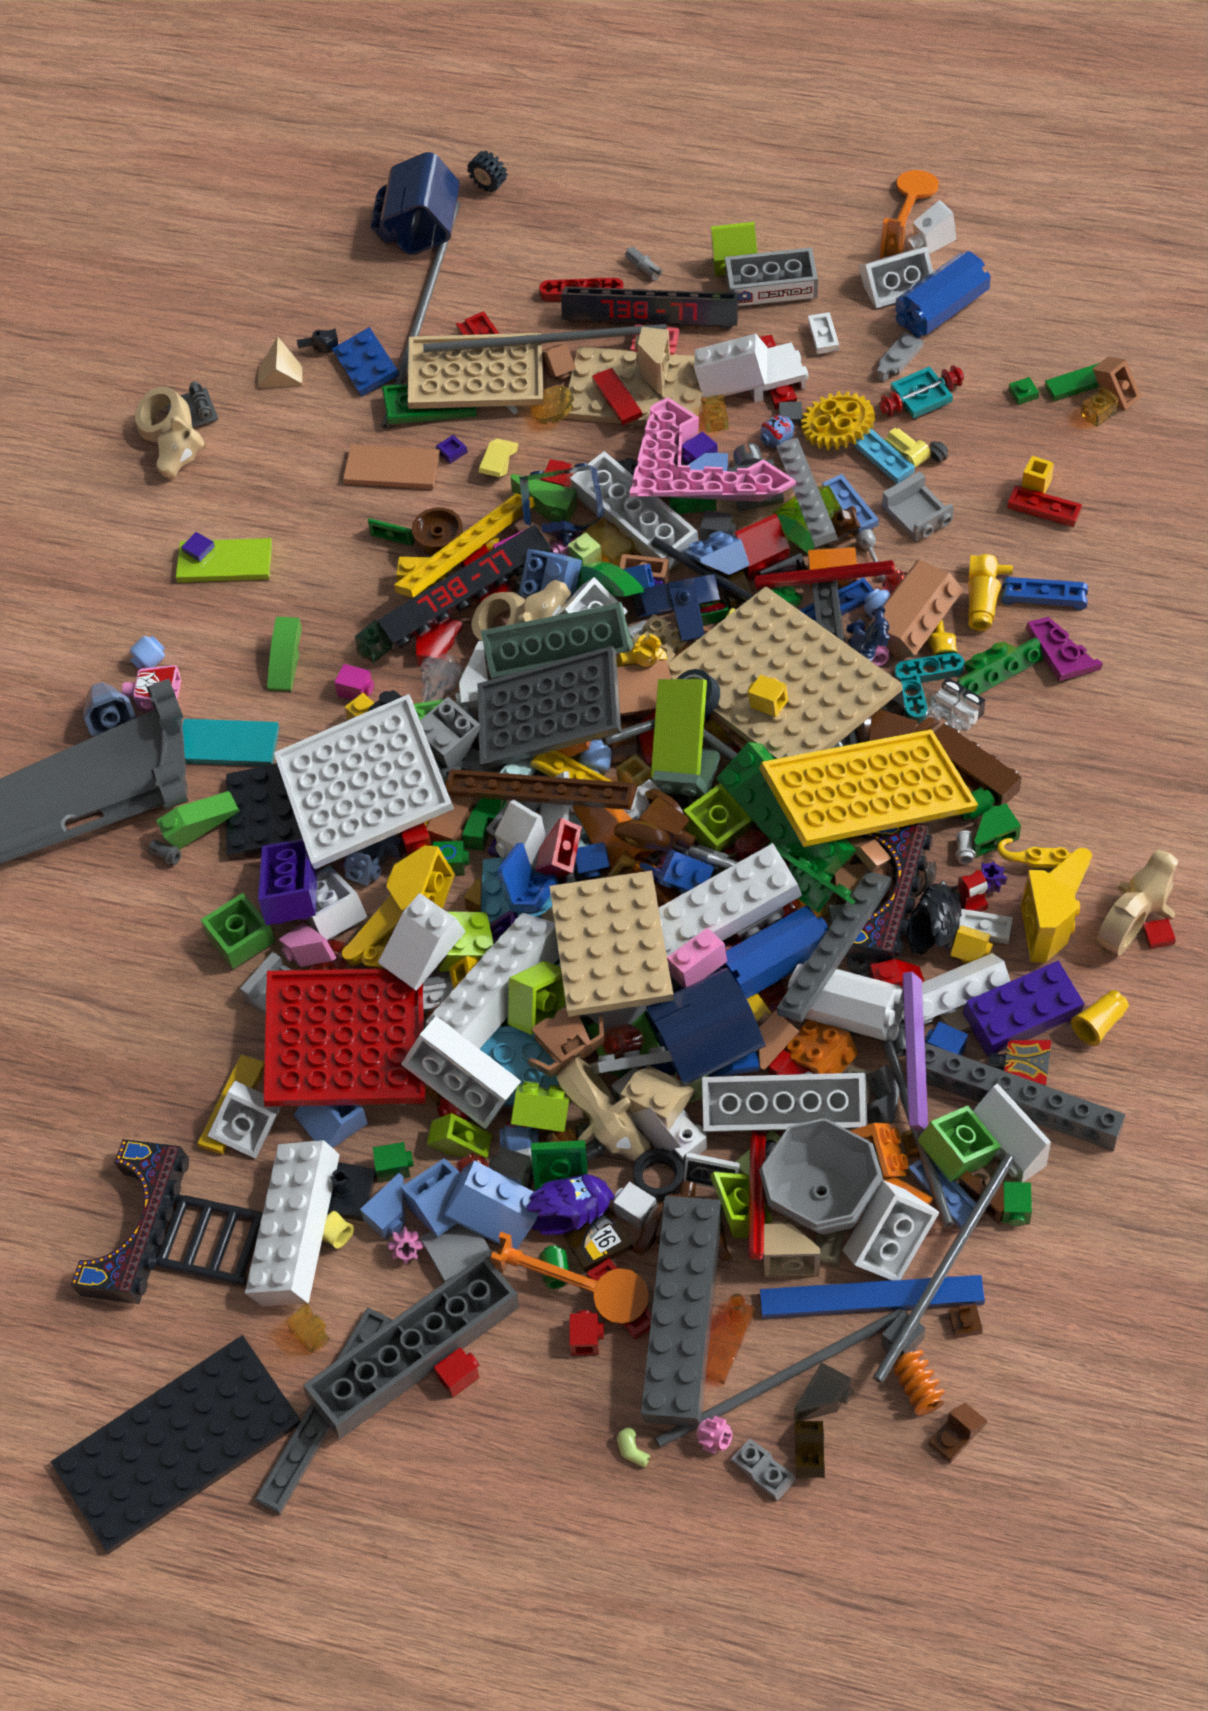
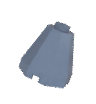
[83,682,136,736]

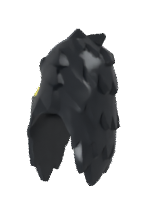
[907,881,962,955]

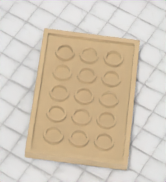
[408,333,543,409]
[563,346,703,426]
[550,870,674,1017]

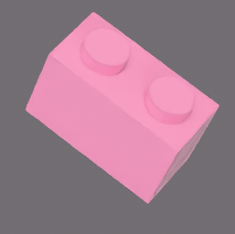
[667,928,727,988]

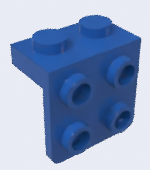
[497,843,558,914]
[639,849,714,893]

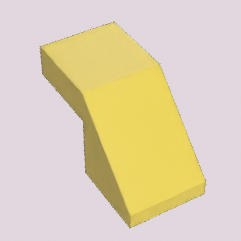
[479,438,518,477]

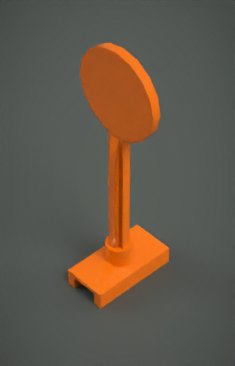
[880,170,939,259]
[491,1232,649,1324]

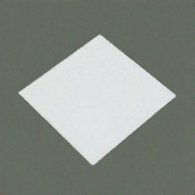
[631,1107,681,1150]

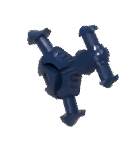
[846,606,890,661]

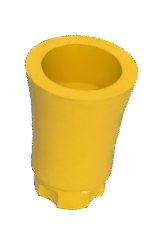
[968,576,1001,632]
[1071,990,1129,1046]

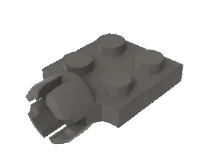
[728,443,784,512]

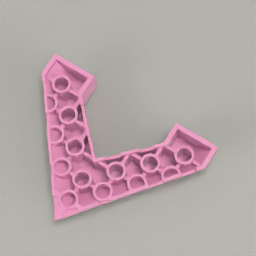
[629,397,796,502]

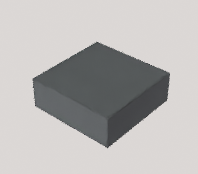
[779,401,803,424]

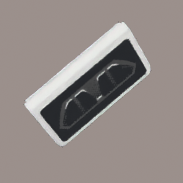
[684,1153,740,1188]

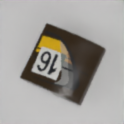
[562,1207,633,1272]

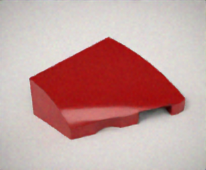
[416,619,463,667]

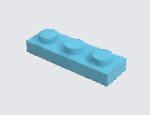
[852,428,915,484]

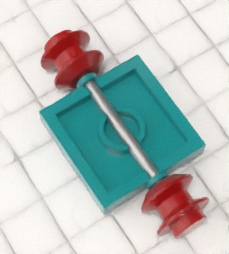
[879,365,964,419]

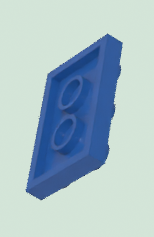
[332,327,400,397]

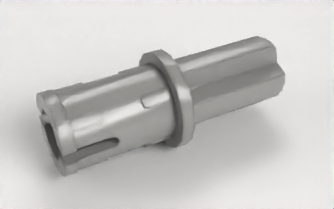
[625,247,662,281]

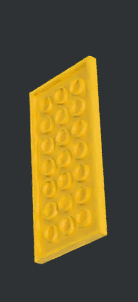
[759,729,978,847]

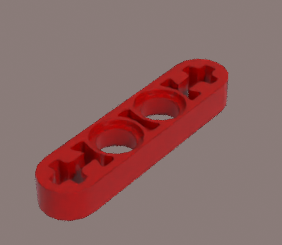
[539,277,624,302]

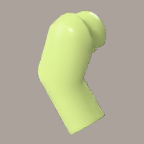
[617,1427,650,1468]

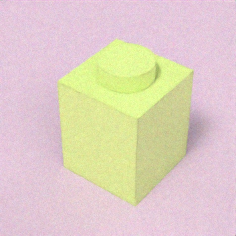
[568,532,602,564]

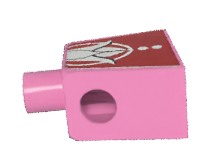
[122,665,181,712]

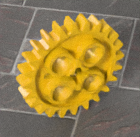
[801,391,875,450]

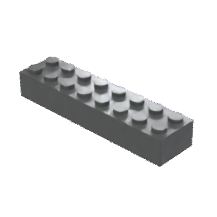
[641,1196,723,1427]
[303,1255,519,1440]

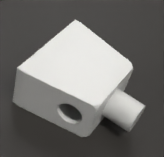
[906,200,957,254]

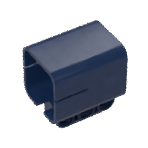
[371,152,460,255]
[645,968,766,1086]

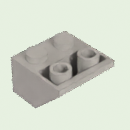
[420,697,481,768]

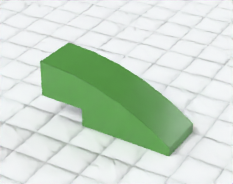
[267,616,302,692]

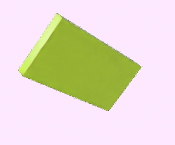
[176,538,272,582]
[651,679,707,778]

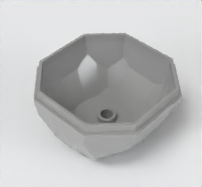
[759,1118,883,1234]

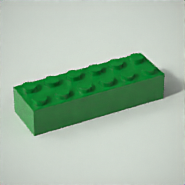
[717,742,857,878]

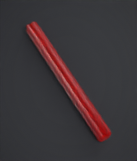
[754,560,895,590]
[748,1130,766,1260]

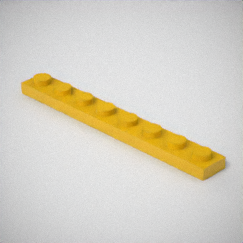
[394,493,535,598]

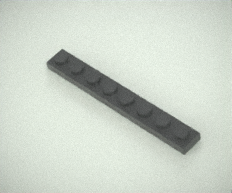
[777,871,891,1022]

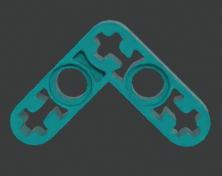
[895,653,964,724]

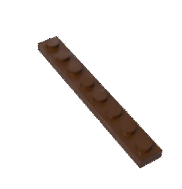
[445,769,637,810]

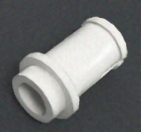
[955,830,976,864]

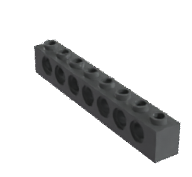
[925,1043,1126,1151]

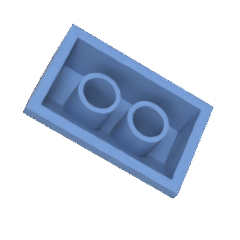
[443,1160,539,1249]

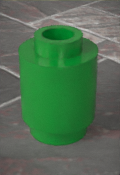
[960,788,995,821]
[539,1245,569,1289]

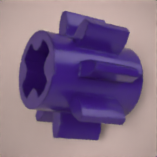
[981,861,1007,894]

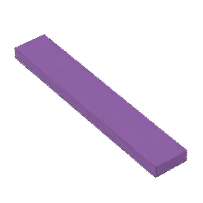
[903,972,928,1133]

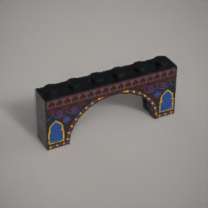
[845,823,933,963]
[71,1139,189,1304]

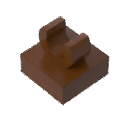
[948,1304,983,1339]

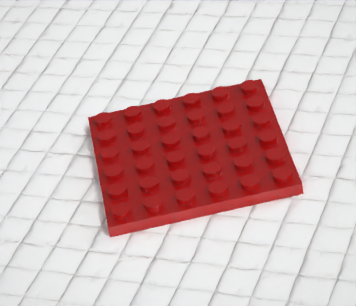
[264,969,425,1107]

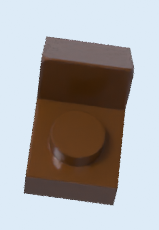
[959,1171,1004,1224]
[929,1403,987,1463]

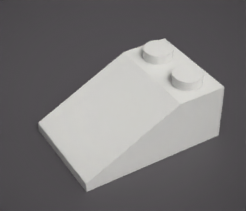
[306,866,367,940]
[378,893,466,991]

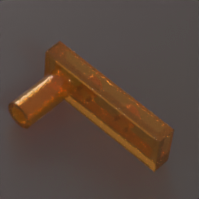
[706,1294,756,1385]

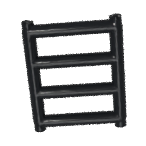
[155,1194,263,1287]

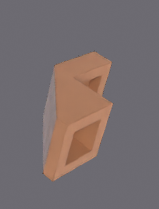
[844,837,891,872]

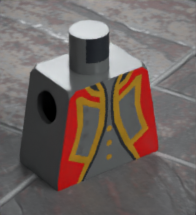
[989,1040,1051,1086]

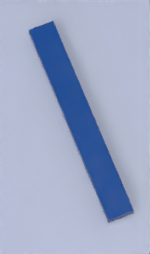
[760,1275,985,1319]

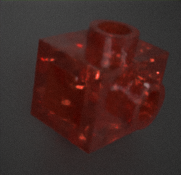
[734,829,771,863]

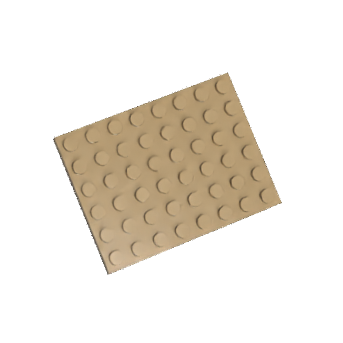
[668,587,903,759]

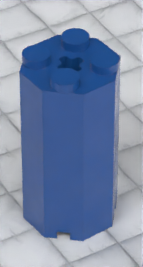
[895,251,991,338]
[718,905,828,999]

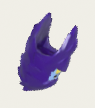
[526,1174,615,1236]

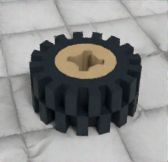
[467,151,508,192]

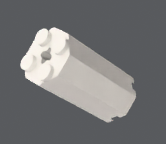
[788,961,904,1041]

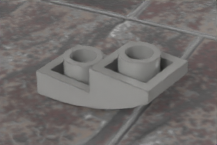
[731,1439,796,1501]

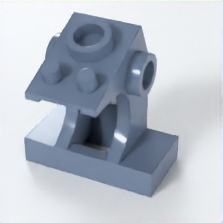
[344,835,405,886]

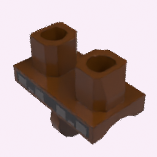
[824,506,861,547]

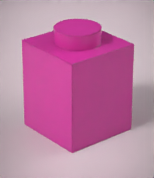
[334,664,374,700]

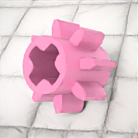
[388,1227,423,1264]
[697,1415,732,1454]

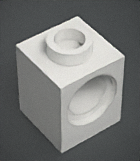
[613,1182,656,1230]

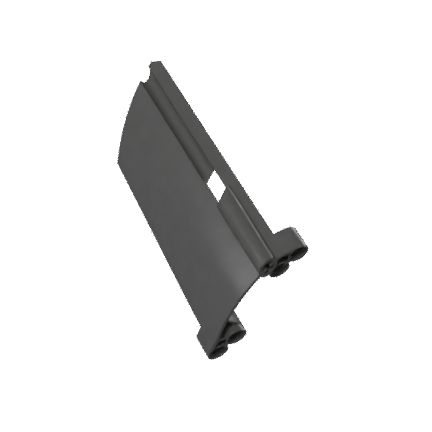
[0,679,189,864]

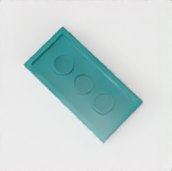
[183,719,280,766]

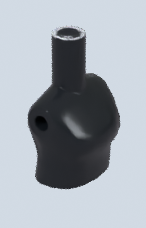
[297,328,339,353]

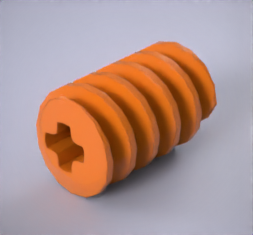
[893,1350,945,1416]

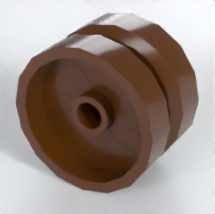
[412,507,463,558]

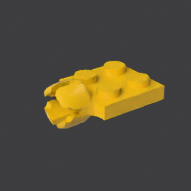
[616,634,667,667]

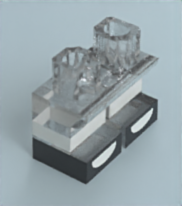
[926,677,986,732]

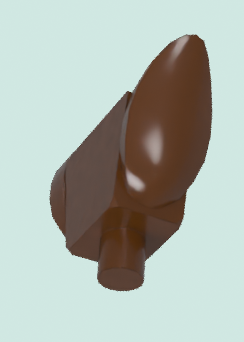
[855,709,940,743]
[614,788,696,853]
[630,1182,733,1262]

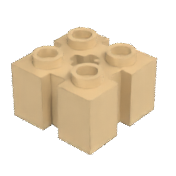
[632,614,687,664]

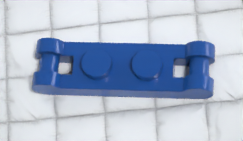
[1001,577,1088,610]

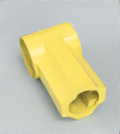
[885,428,931,468]

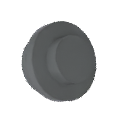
[929,441,949,463]

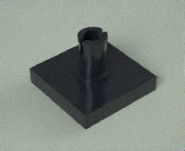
[327,1162,377,1222]

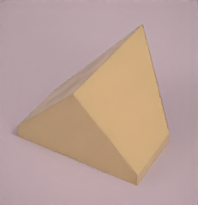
[258,337,303,389]

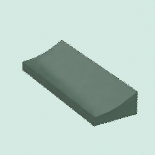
[481,602,633,678]

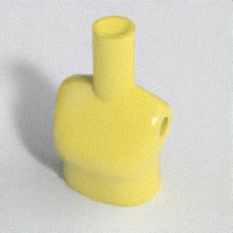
[322,1211,354,1249]

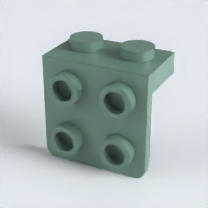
[652,750,720,797]

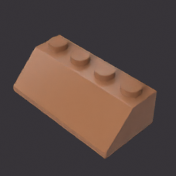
[868,560,963,660]

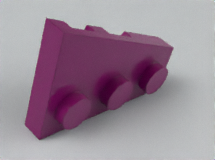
[1025,617,1103,681]

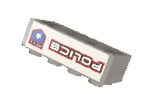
[725,247,818,306]

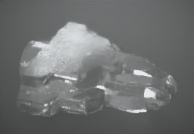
[420,654,465,702]

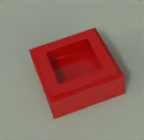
[1142,918,1176,949]

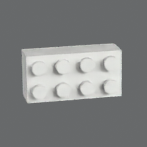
[401,1016,521,1129]

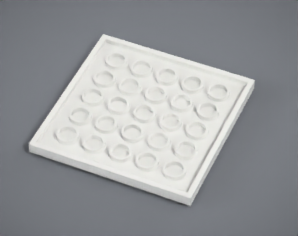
[274,694,454,869]

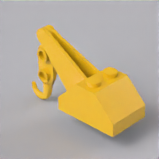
[997,838,1092,963]
[342,846,455,969]

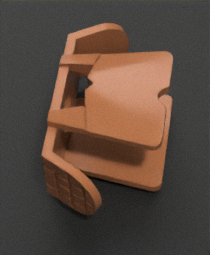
[527,1006,605,1077]

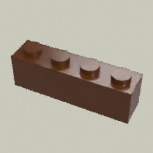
[934,723,1022,806]

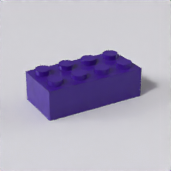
[258,838,318,925]
[962,960,1085,1057]

